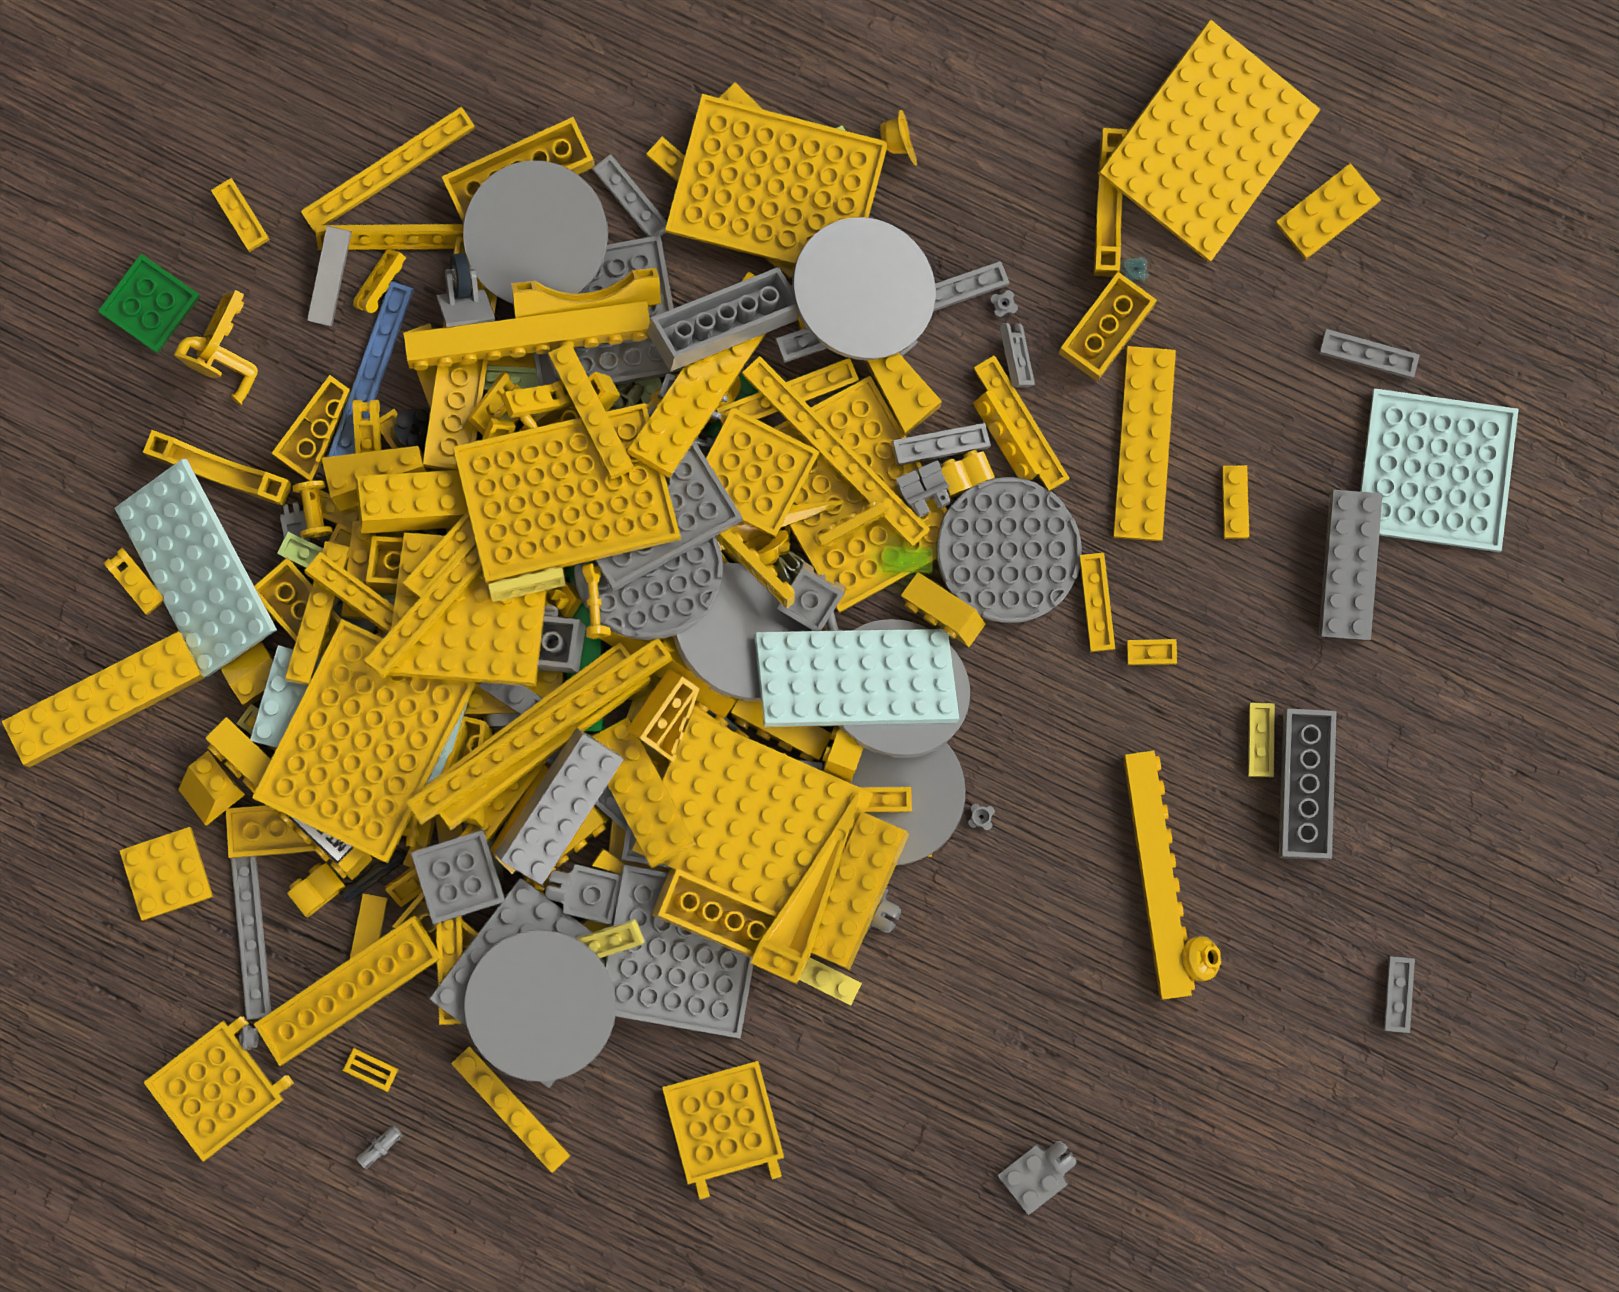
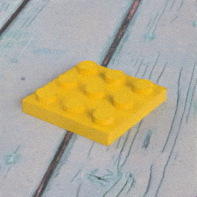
[119,827,213,921]

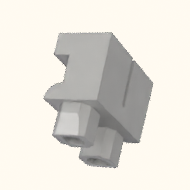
[894,460,950,518]

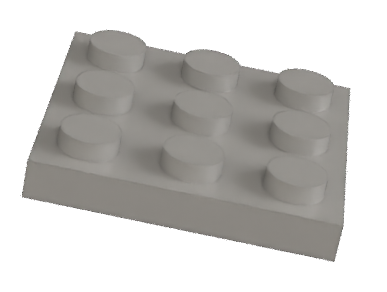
[411,830,505,924]

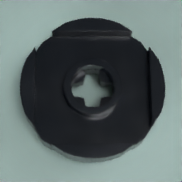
[390,408,429,455]

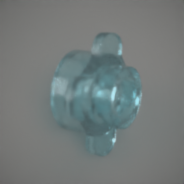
[1123,257,1149,282]

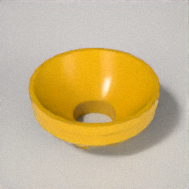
[1183,936,1221,982]

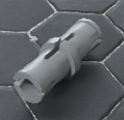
[356,1124,404,1170]

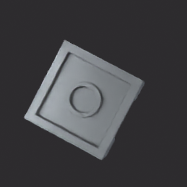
[777,562,845,631]

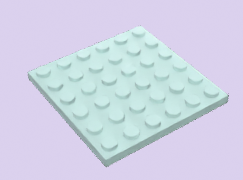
[1360,388,1519,552]

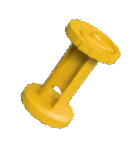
[292,480,333,538]

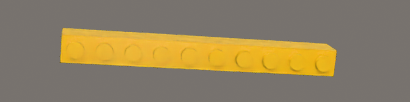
[404,301,650,370]
[1123,751,1195,1000]

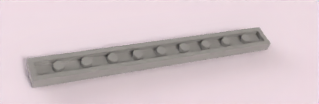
[775,261,1009,363]

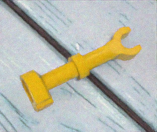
[582,563,611,639]

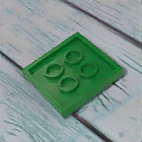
[98,254,201,354]

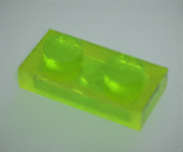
[883,546,933,573]

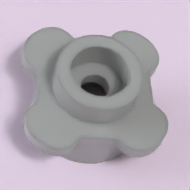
[991,290,1018,317]
[968,804,995,830]
[239,1025,259,1050]

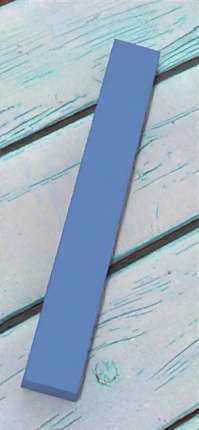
[328,281,414,457]

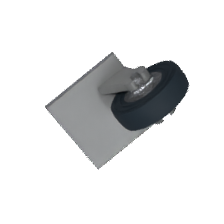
[437,253,495,327]

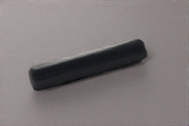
[340,850,405,903]

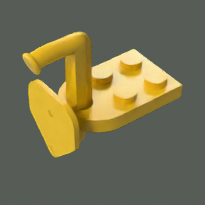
[174,290,258,405]

